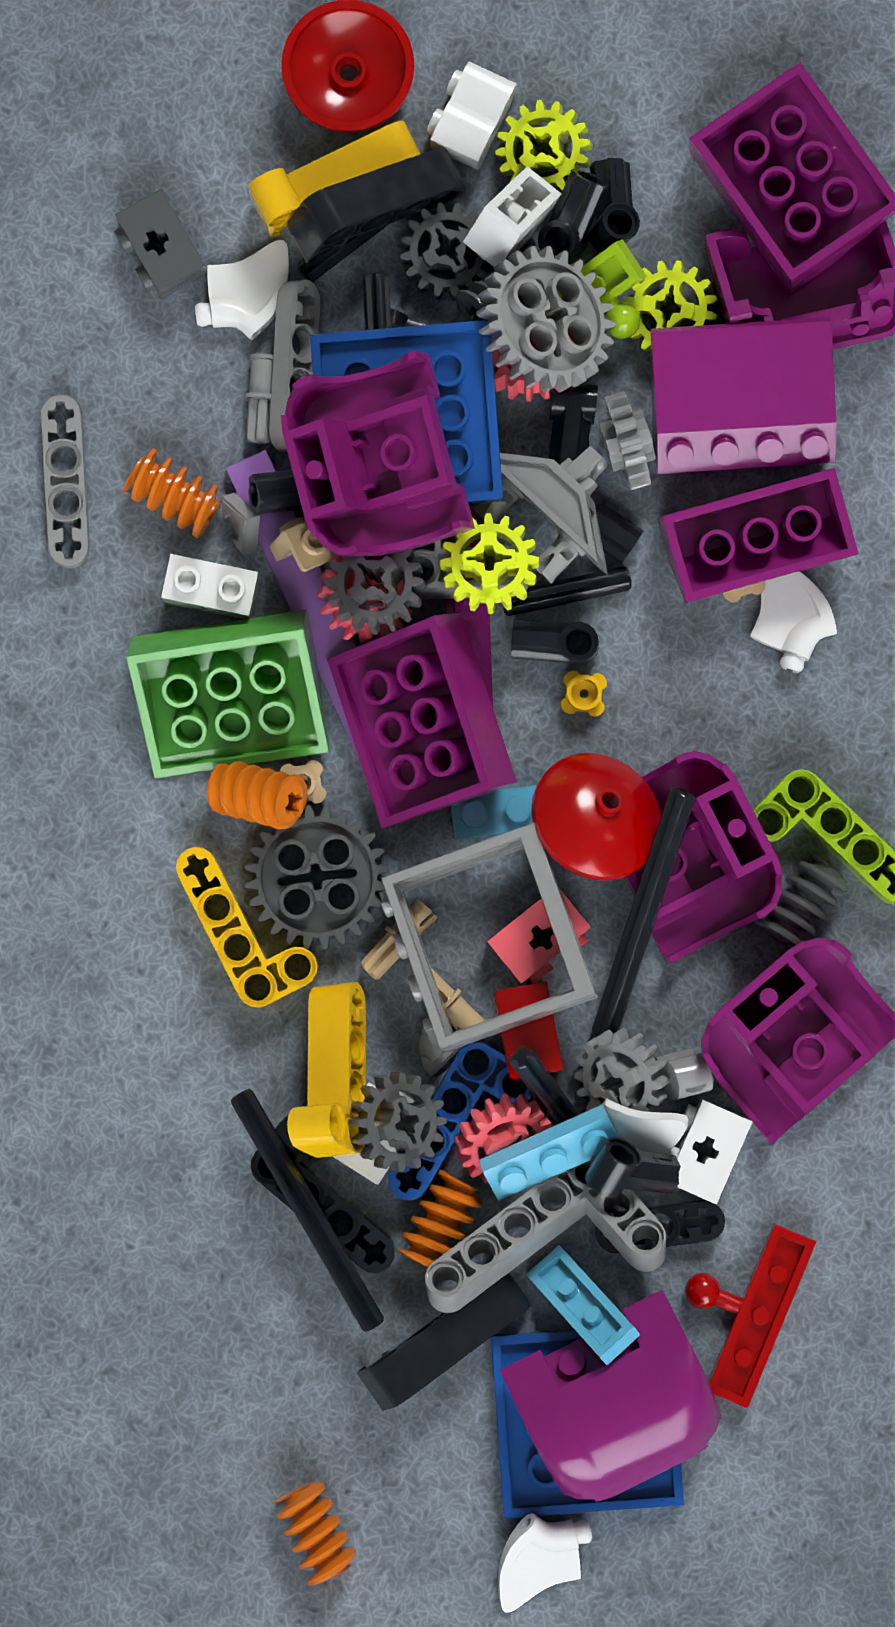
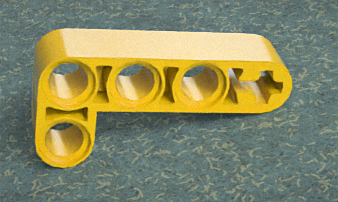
[248,121,421,237]
[176,847,319,1008]
[287,982,366,1158]

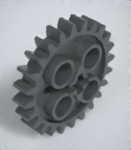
[245,805,389,950]

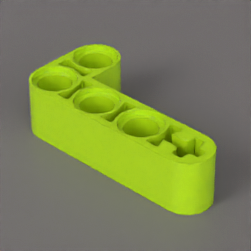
[753,769,895,904]

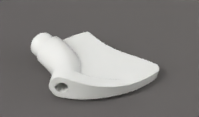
[195,239,289,340]
[750,571,837,673]
[603,1098,688,1154]
[498,1513,592,1612]

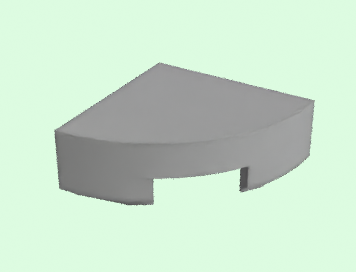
[222,492,260,555]
[419,1025,461,1076]

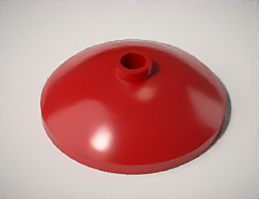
[281,0,414,133]
[531,753,661,881]

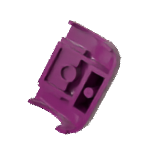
[281,351,475,556]
[602,750,783,964]
[701,938,895,1145]
[500,1289,722,1502]

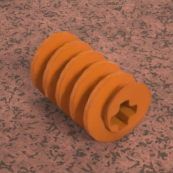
[122,447,222,539]
[206,761,308,829]
[396,1169,483,1267]
[271,1481,356,1586]

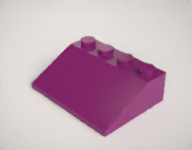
[689,62,895,294]
[651,317,836,474]
[327,612,517,828]

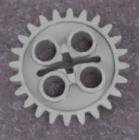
[476,246,615,393]

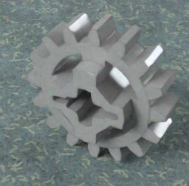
[598,391,656,490]
[573,1028,670,1112]

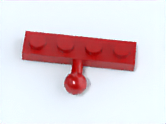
[685,1223,817,1409]

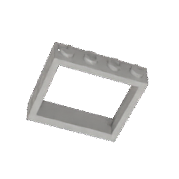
[379,823,598,1052]

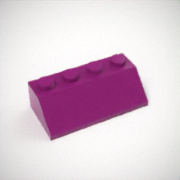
[657,468,859,603]

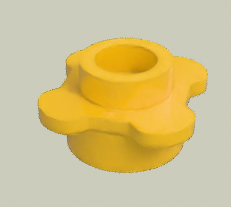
[561,671,607,717]

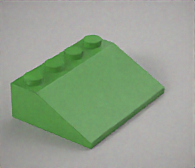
[126,609,329,779]

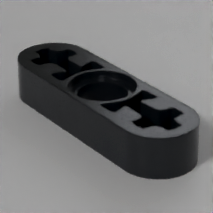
[595,1200,725,1253]

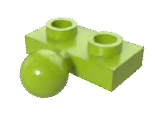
[556,239,647,339]

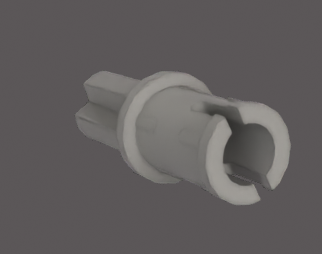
[244,353,273,444]

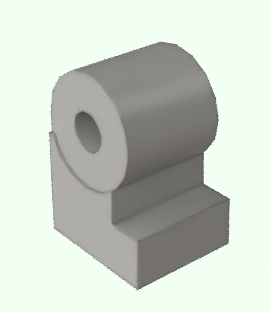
[654,1048,713,1101]

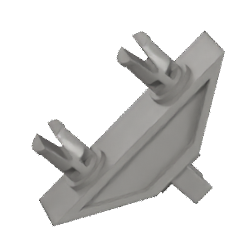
[471,446,608,584]

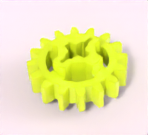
[495,100,593,192]
[622,260,719,352]
[440,513,539,614]

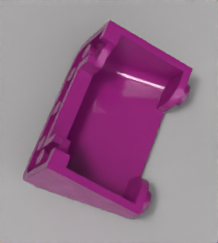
[705,221,895,349]

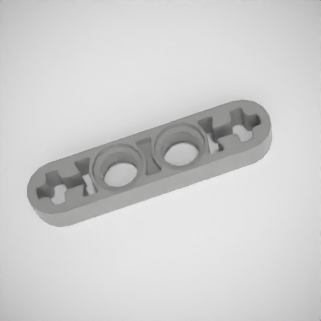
[269,280,320,453]
[41,394,90,568]

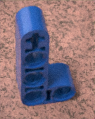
[388,1042,532,1200]

